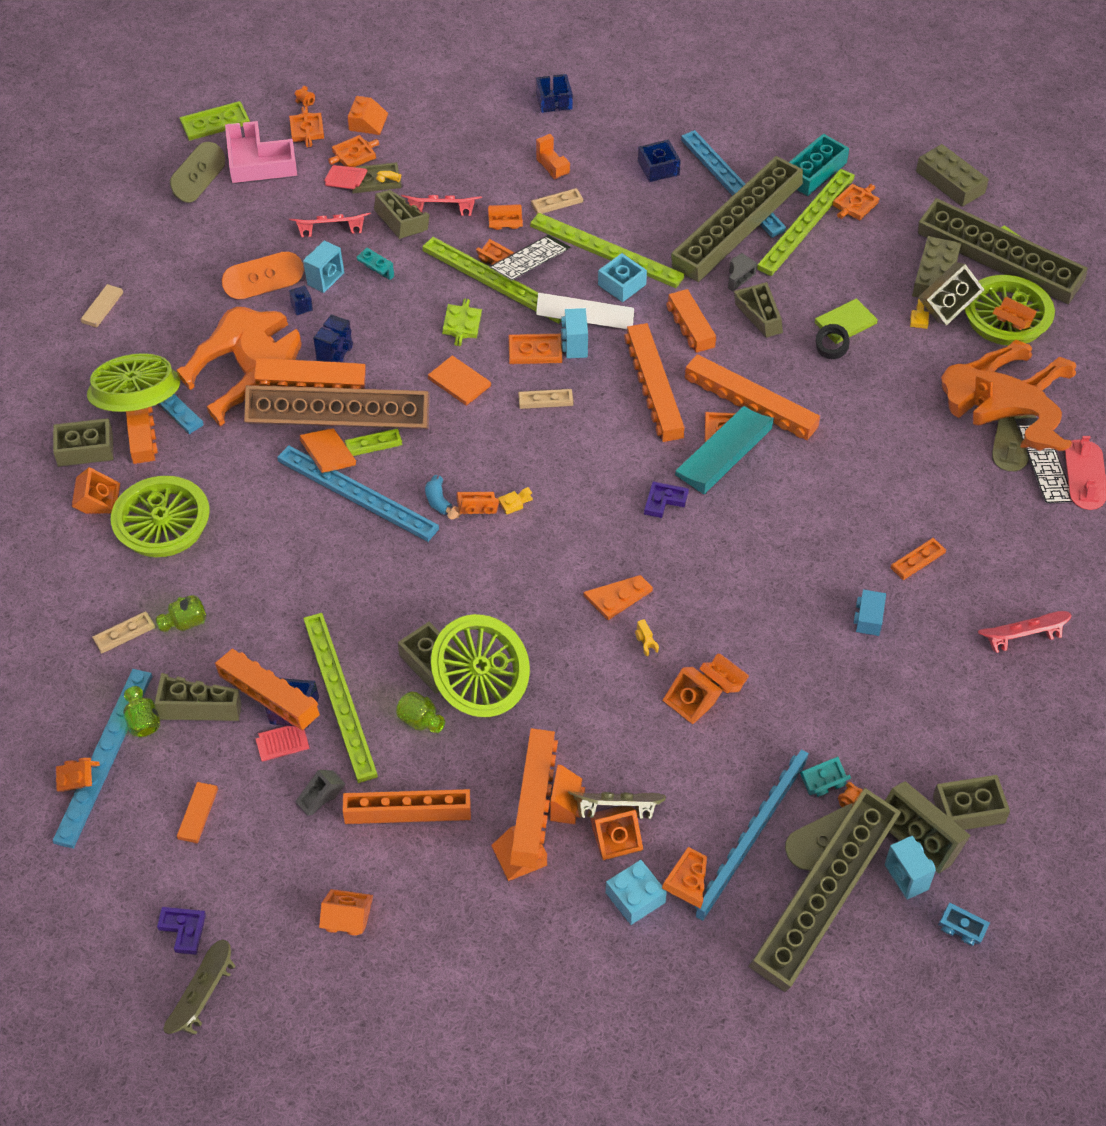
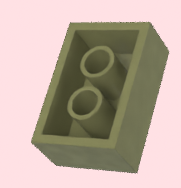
[918,262,985,325]
[53,418,114,467]
[398,621,467,694]
[933,775,1010,830]

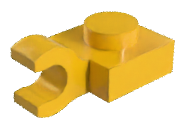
[910,299,929,329]
[498,487,533,515]
[635,619,659,656]

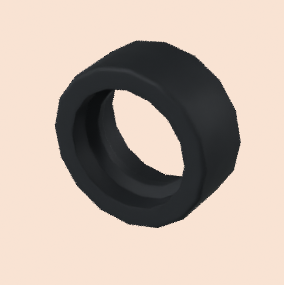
[816,324,850,359]

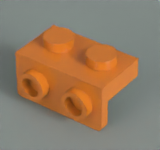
[488,204,523,230]
[476,239,514,265]
[992,297,1037,330]
[456,492,499,514]
[700,653,749,693]
[56,758,100,792]

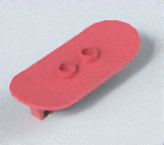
[401,195,482,216]
[289,212,371,237]
[1065,436,1106,510]
[978,611,1071,653]

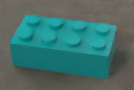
[789,134,849,196]

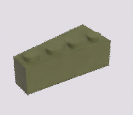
[155,673,242,721]

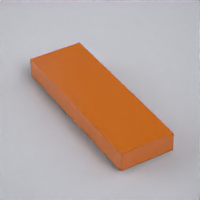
[890,538,946,580]
[177,782,218,843]

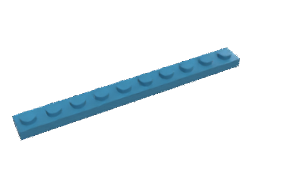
[681,130,786,238]
[277,445,439,542]
[52,669,152,849]
[695,749,809,921]

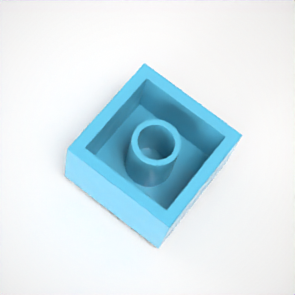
[303,240,345,293]
[598,253,647,302]
[561,308,588,358]
[885,835,936,900]
[605,860,667,925]

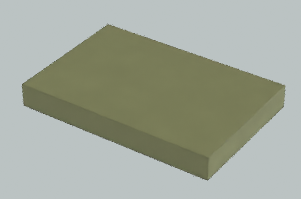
[352,162,402,193]

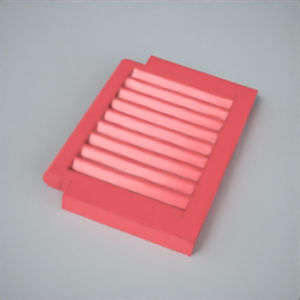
[324,165,367,189]
[256,724,310,762]

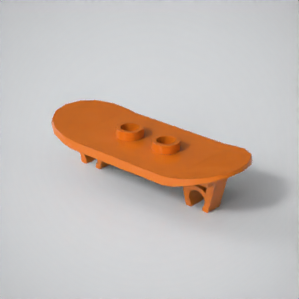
[222,252,304,300]

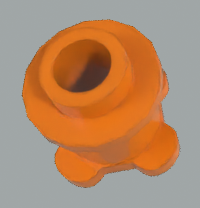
[295,86,315,107]
[838,782,863,807]

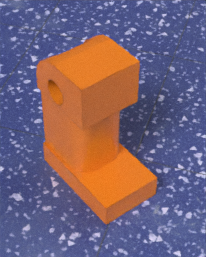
[536,134,570,179]

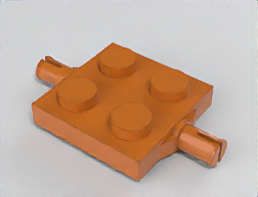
[289,106,324,147]
[328,135,380,167]
[833,184,880,221]

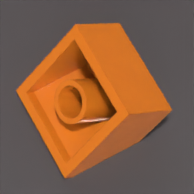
[348,96,388,135]
[72,467,120,514]
[662,667,723,724]
[550,765,586,824]
[591,805,643,860]
[491,825,547,881]
[319,889,373,935]

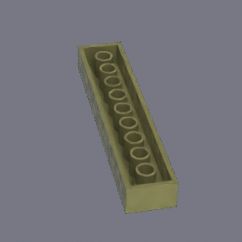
[671,156,803,282]
[918,198,1088,304]
[748,788,901,992]

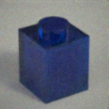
[289,285,313,315]

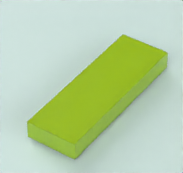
[345,428,402,456]

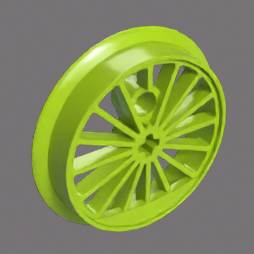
[965,275,1055,346]
[87,354,181,412]
[111,476,210,557]
[431,614,530,717]

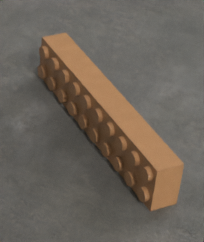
[244,385,430,429]

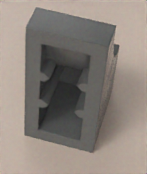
[728,253,757,291]
[295,770,345,815]

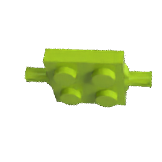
[442,298,482,346]

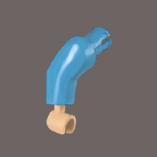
[425,475,461,519]

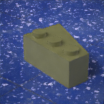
[374,190,430,239]
[734,282,783,338]

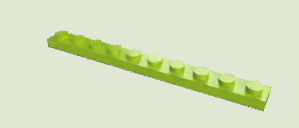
[757,169,855,276]
[530,213,685,288]
[422,237,561,324]
[303,613,378,783]

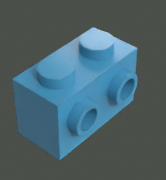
[853,589,886,636]
[938,902,990,946]

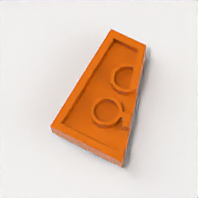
[583,575,653,620]
[662,847,707,909]

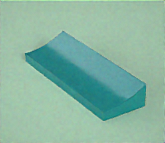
[675,406,774,494]

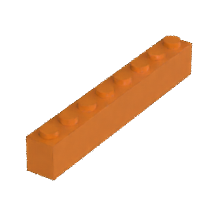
[624,323,685,442]
[685,354,820,440]
[510,728,558,869]

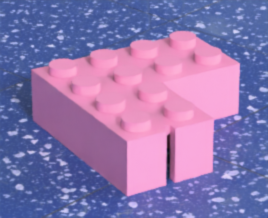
[225,121,297,183]

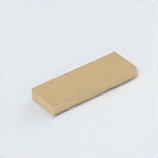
[531,188,583,214]
[81,284,123,328]
[518,389,573,409]
[92,611,155,654]

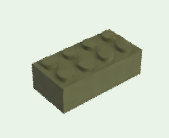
[916,144,989,207]
[912,236,961,297]
[885,781,971,874]

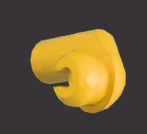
[376,171,401,183]

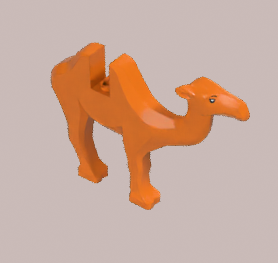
[176,307,302,426]
[941,340,1076,451]

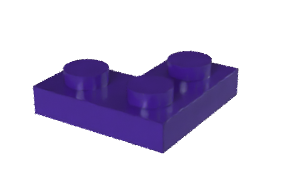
[644,482,689,518]
[157,907,206,955]

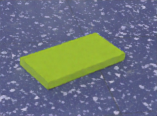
[179,101,250,141]

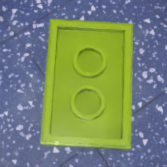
[815,298,878,344]

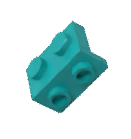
[357,248,394,280]
[799,757,851,797]

